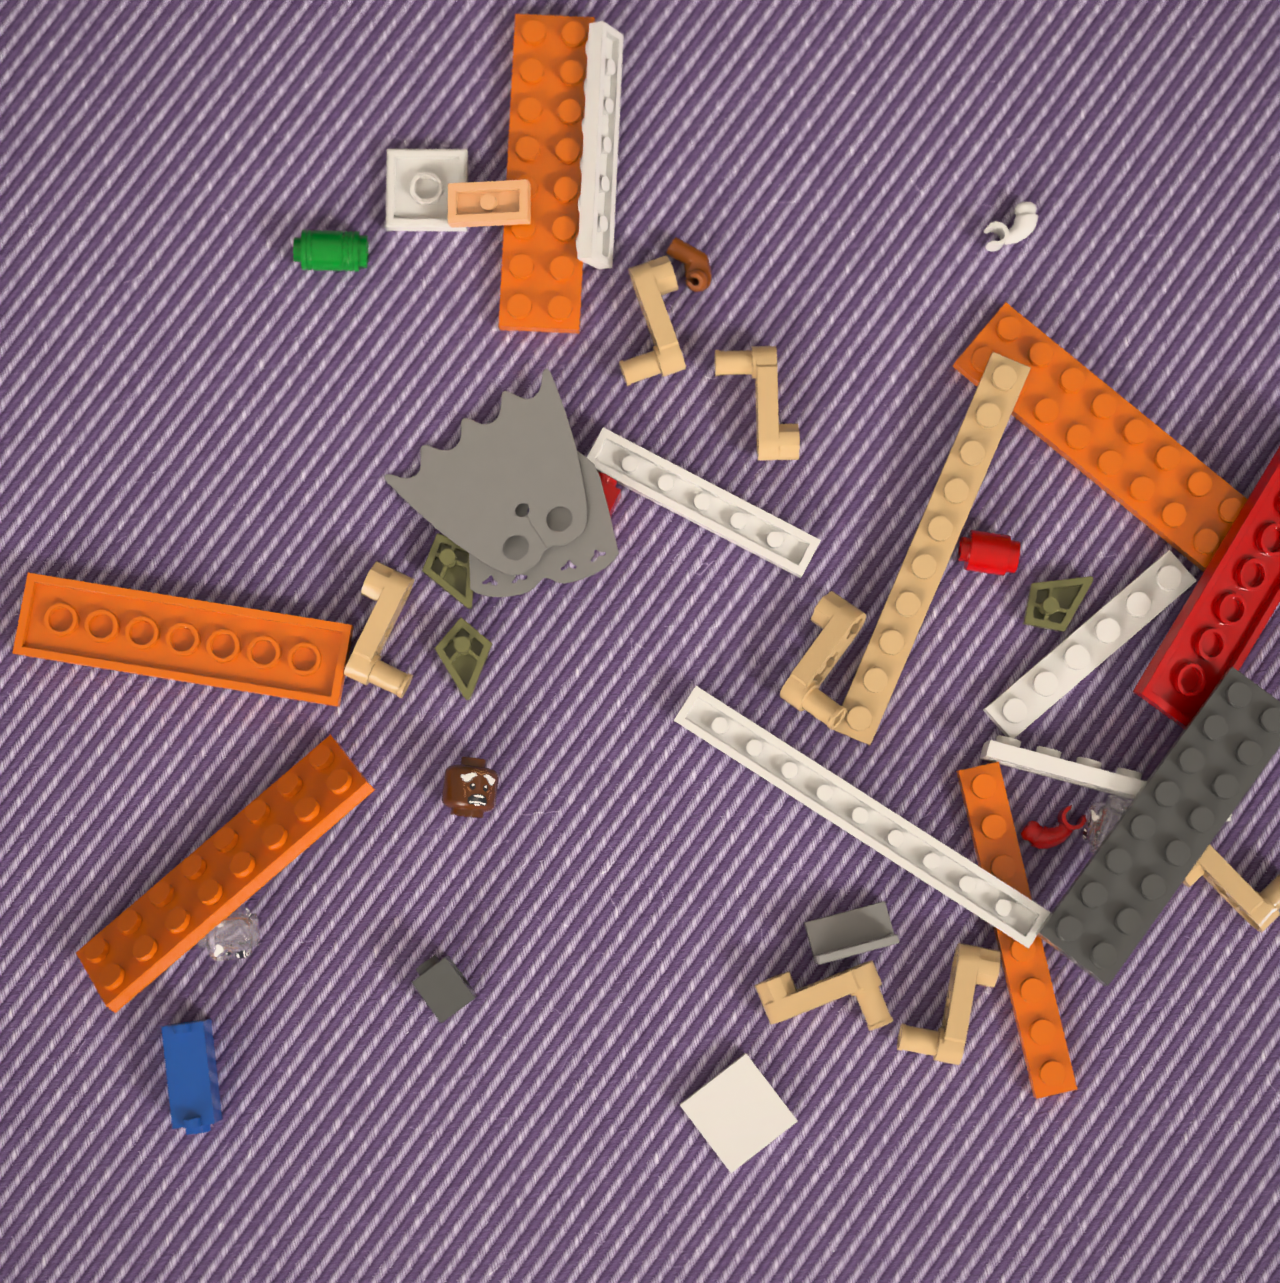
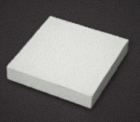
[386,149,468,231]
[680,1052,797,1173]

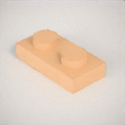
[448,179,531,228]

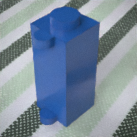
[161,1019,222,1135]

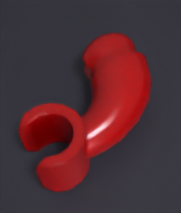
[1021,805,1086,849]

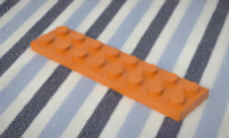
[498,14,595,334]
[952,302,1248,572]
[12,573,354,707]
[76,734,375,1013]

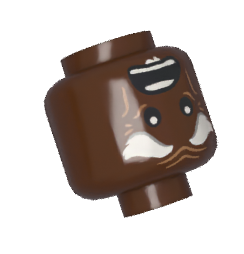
[442,757,499,818]

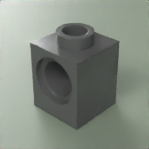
[411,955,478,1023]

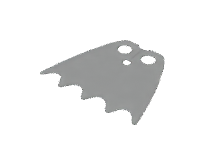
[385,369,587,576]

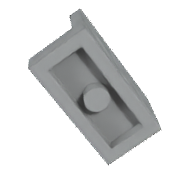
[804,901,900,965]

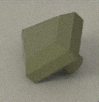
[422,533,473,609]
[1023,576,1093,632]
[434,618,493,701]

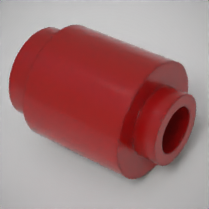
[958,530,1021,576]

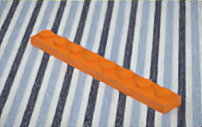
[956,762,1077,1099]

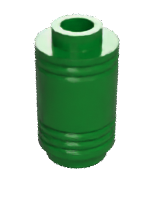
[293,229,369,272]

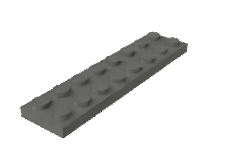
[1036,667,1280,986]

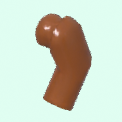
[666,237,712,292]

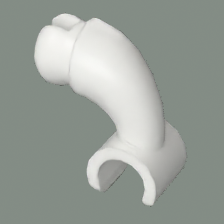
[984,202,1038,252]

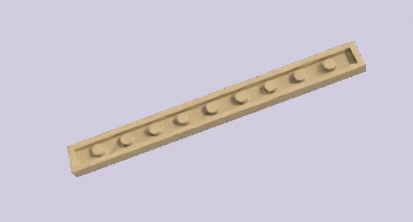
[833,352,1031,746]

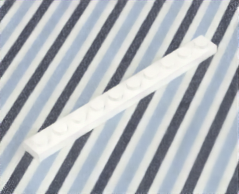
[674,686,1051,948]

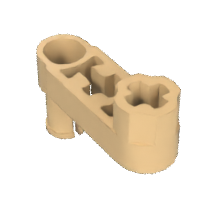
[619,255,686,386]
[715,346,800,460]
[344,561,414,699]
[780,591,866,730]
[1182,845,1280,933]
[897,943,1001,1065]
[755,960,894,1031]

